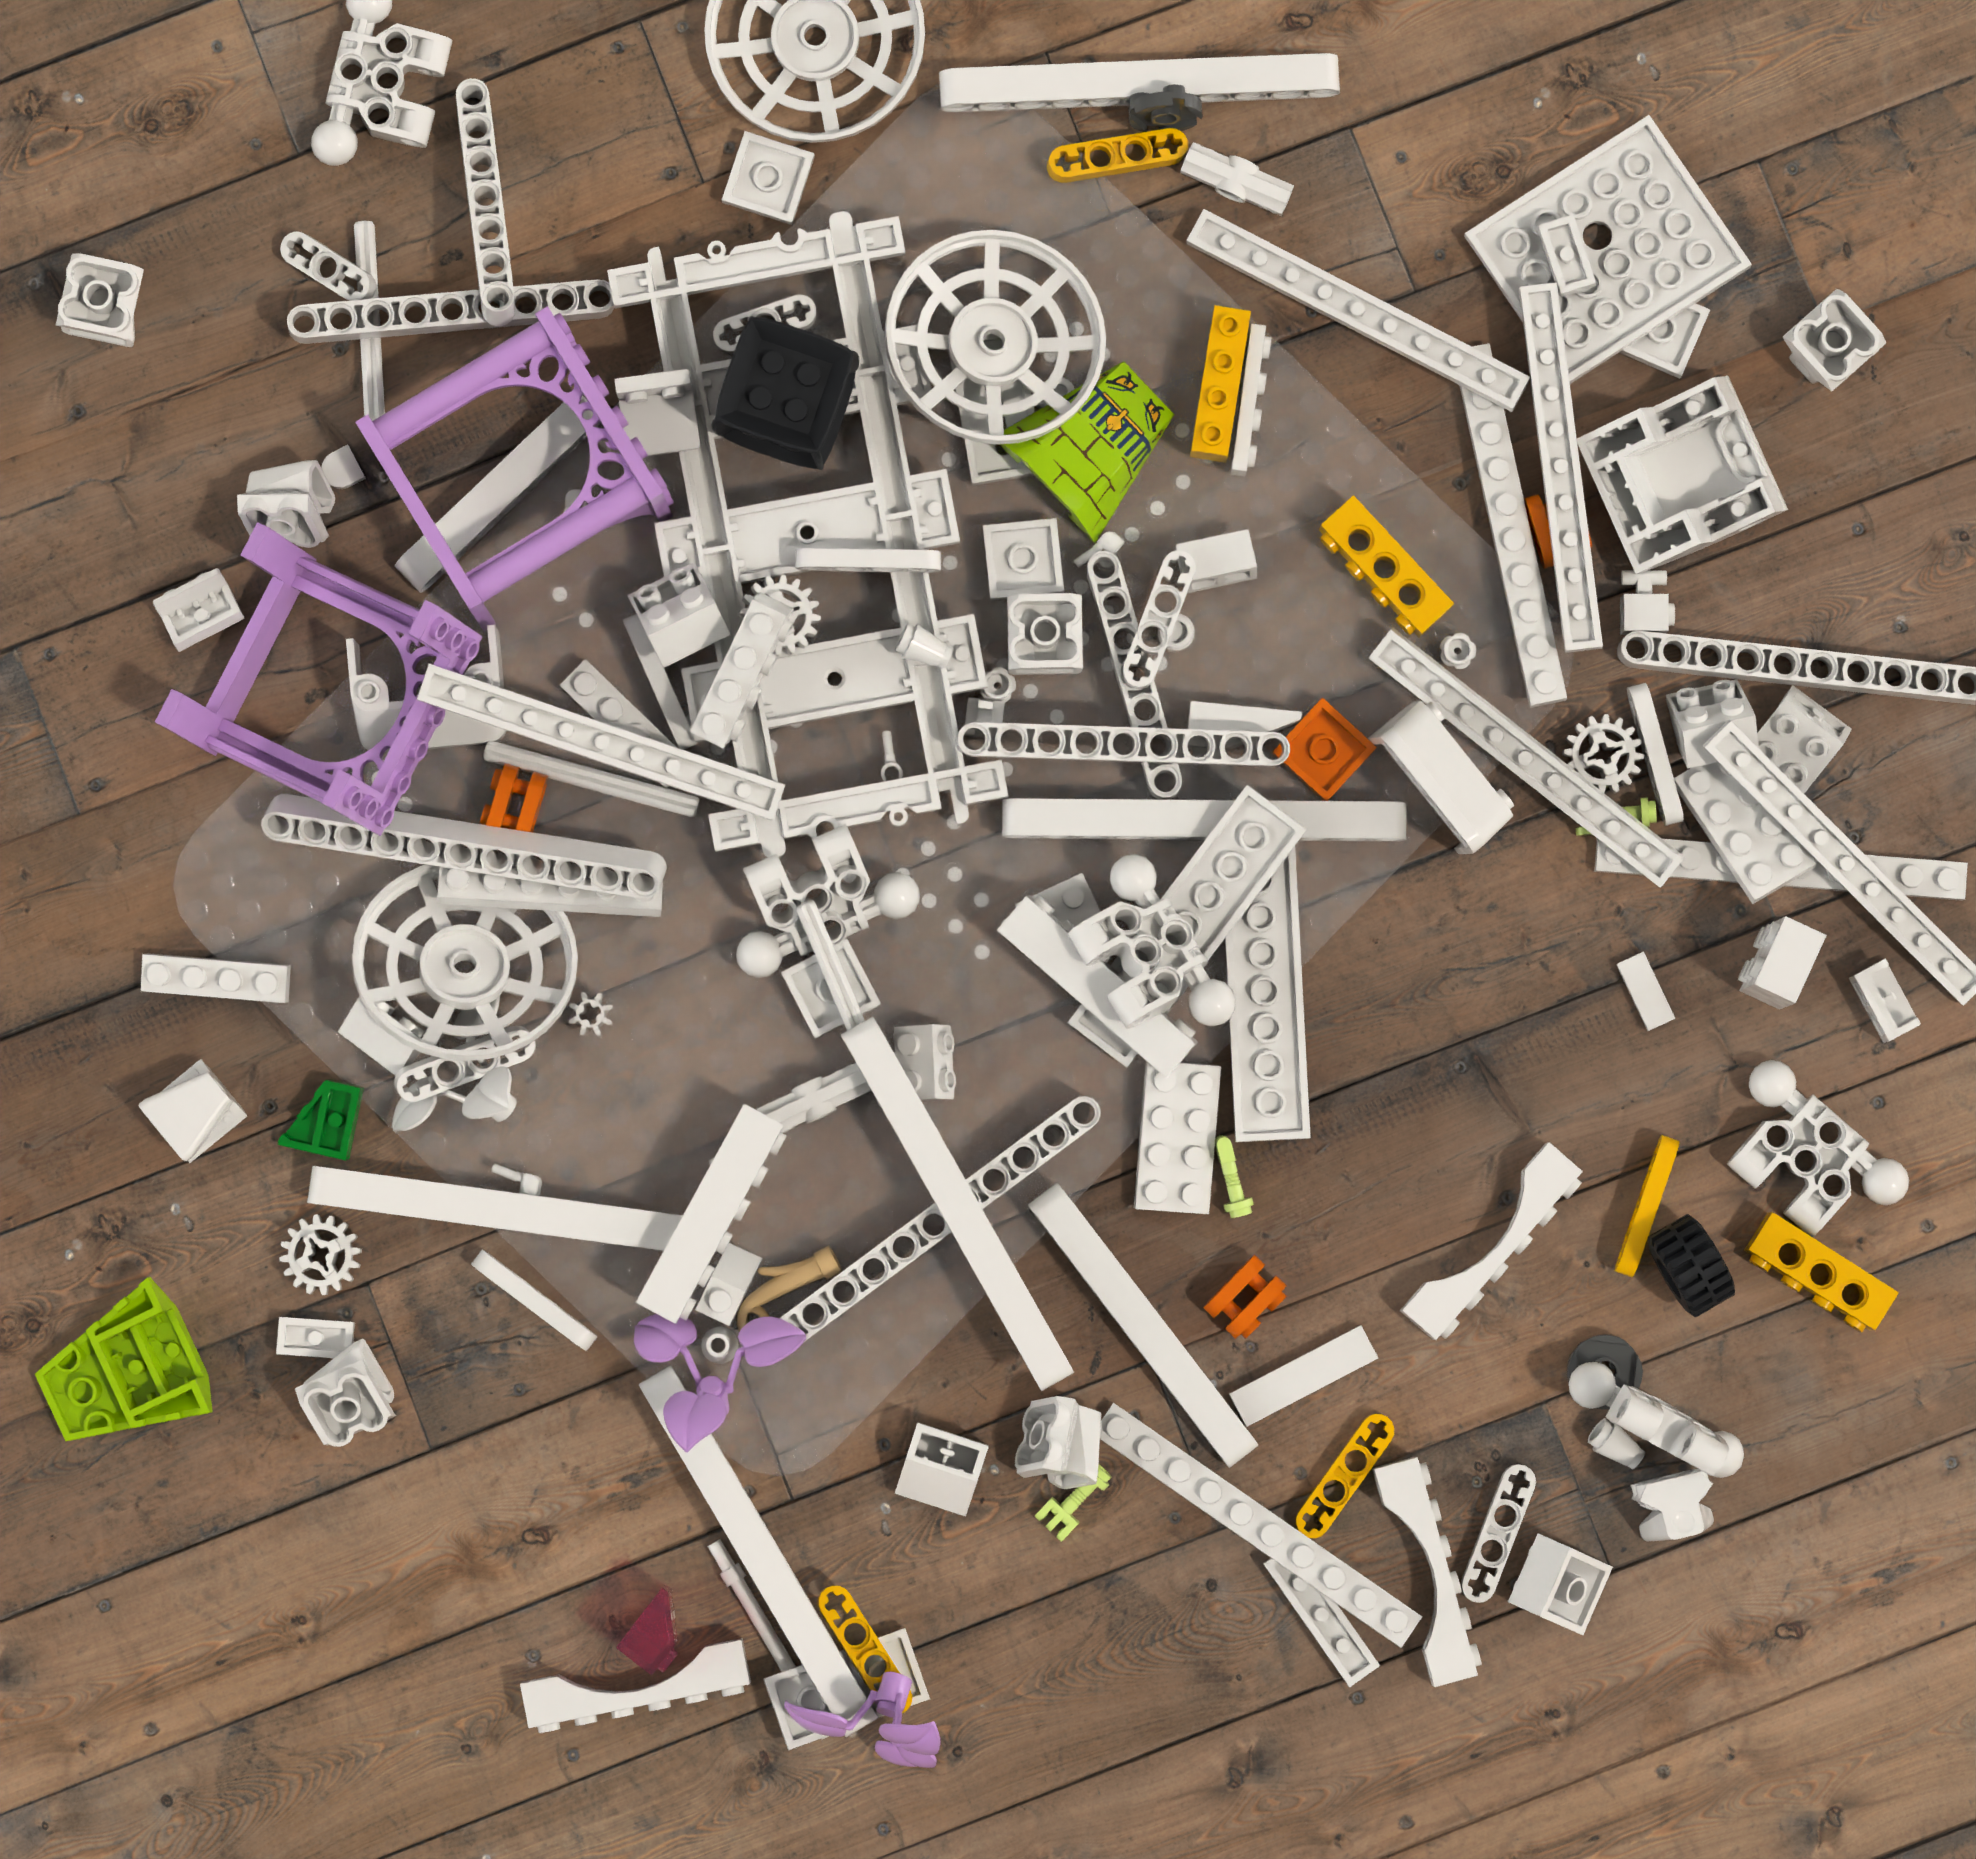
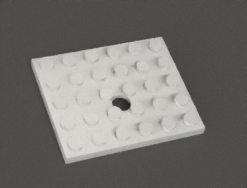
[1464,115,1752,384]

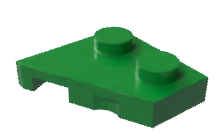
[277,1079,364,1161]

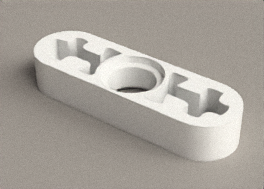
[280,231,376,301]
[713,294,817,354]

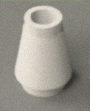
[895,623,953,669]
[701,1326,739,1364]
[1588,1418,1645,1469]

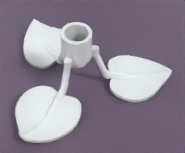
[392,996,517,1133]

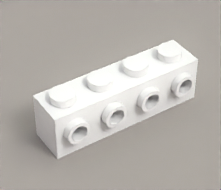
[690,592,794,748]

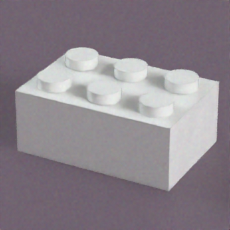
[1738,916,1827,1010]

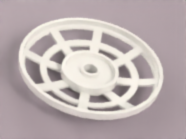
[704,0,925,143]
[884,230,1106,444]
[352,865,578,1061]

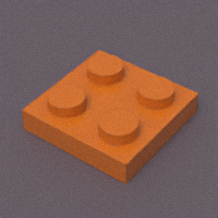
[1272,697,1377,801]

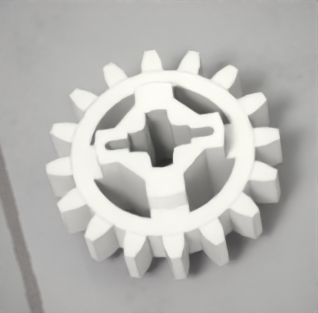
[738,575,821,656]
[1562,714,1644,794]
[279,1214,362,1295]

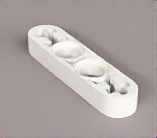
[795,548,941,573]
[1122,550,1196,689]
[623,614,697,750]
[1627,683,1684,826]
[394,1025,535,1102]
[471,1249,598,1351]
[1460,1464,1536,1603]

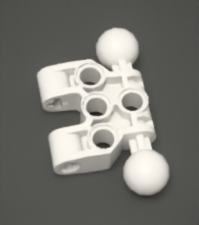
[311,0,453,166]
[736,824,920,978]
[1067,854,1236,1029]
[1727,1060,1909,1237]
[1569,1362,1744,1478]

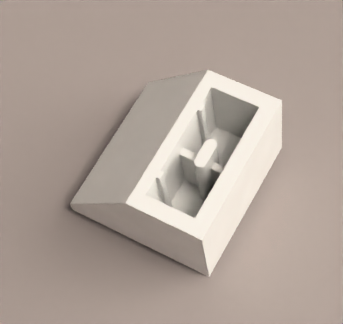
[627,563,731,668]
[1666,679,1759,769]
[338,996,425,1075]
[895,1422,989,1516]

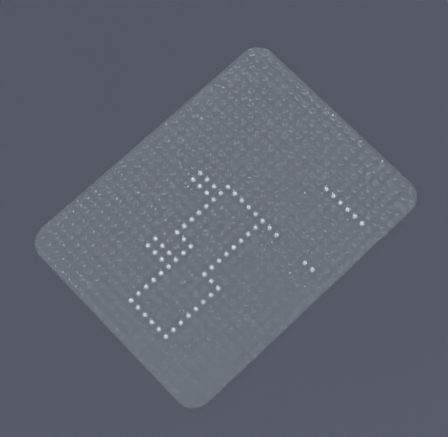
[173,83,1574,1476]

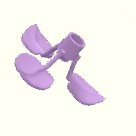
[634,1314,806,1452]
[784,1672,941,1768]

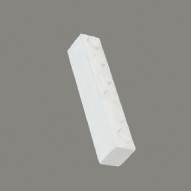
[997,895,1198,1077]
[636,1104,787,1324]

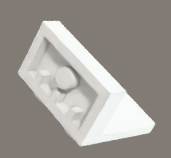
[614,368,700,456]
[1757,685,1852,793]

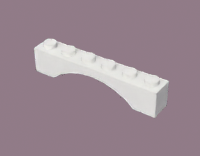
[1400,1142,1583,1340]
[1372,1457,1482,1687]
[520,1638,751,1733]

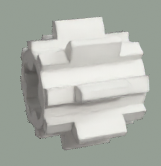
[569,992,614,1037]

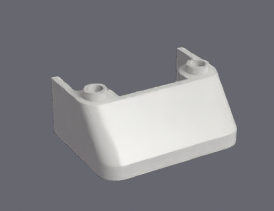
[346,625,507,754]
[1367,701,1514,854]

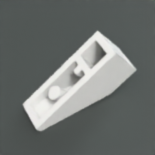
[1187,701,1302,757]

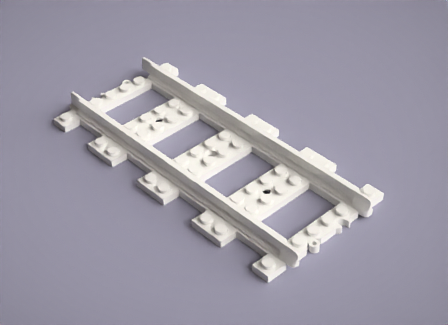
[607,211,1008,859]

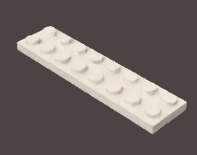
[1068,785,1307,1067]
[1225,847,1311,1142]

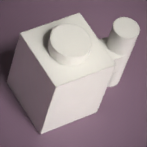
[1620,570,1675,635]

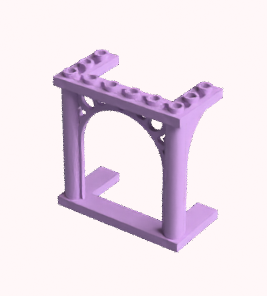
[355,306,674,631]
[155,522,483,836]

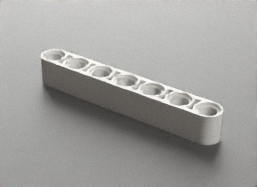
[456,78,515,326]
[395,396,601,593]
[1087,551,1182,800]

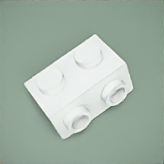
[153,568,245,652]
[894,1024,956,1100]

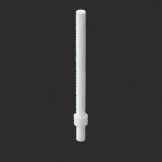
[707,1539,828,1740]

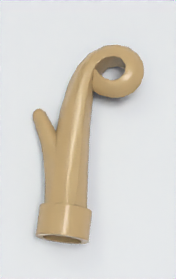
[736,1245,843,1331]

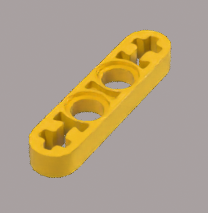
[1047,128,1188,183]
[1614,1135,1680,1277]
[1295,1414,1394,1538]
[817,1586,912,1713]

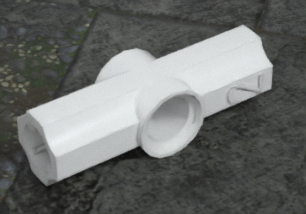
[1180,142,1294,216]
[757,1063,872,1133]

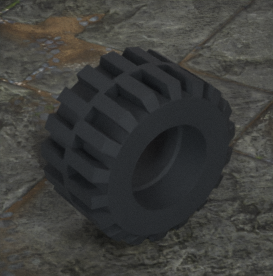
[1648,1214,1735,1317]

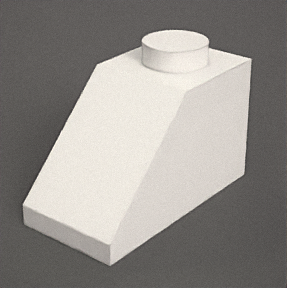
[695,1243,763,1326]

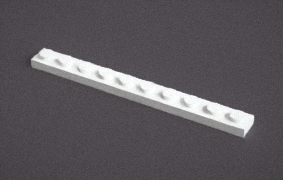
[1186,209,1530,412]
[1519,282,1603,653]
[1459,343,1567,708]
[1369,628,1685,888]
[416,664,785,820]
[1702,720,1976,1006]
[1594,839,1968,901]
[1100,1403,1422,1648]

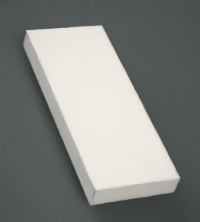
[1616,952,1675,1031]

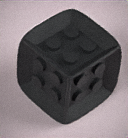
[712,316,859,470]

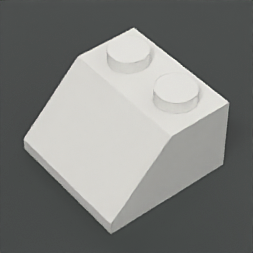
[1508,1534,1613,1635]

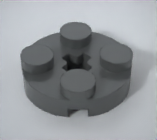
[1128,84,1203,132]
[1567,1335,1643,1409]

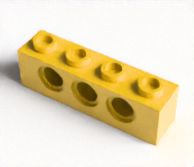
[1190,305,1251,463]
[1319,495,1454,638]
[1744,1212,1899,1333]

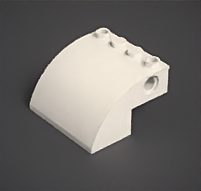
[1577,375,1788,574]

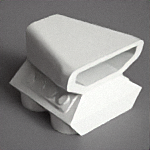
[56,253,144,347]
[1783,289,1886,392]
[237,460,335,548]
[1007,593,1083,675]
[139,1059,247,1163]
[295,1339,396,1447]
[1015,1396,1101,1489]
[1631,1468,1714,1542]

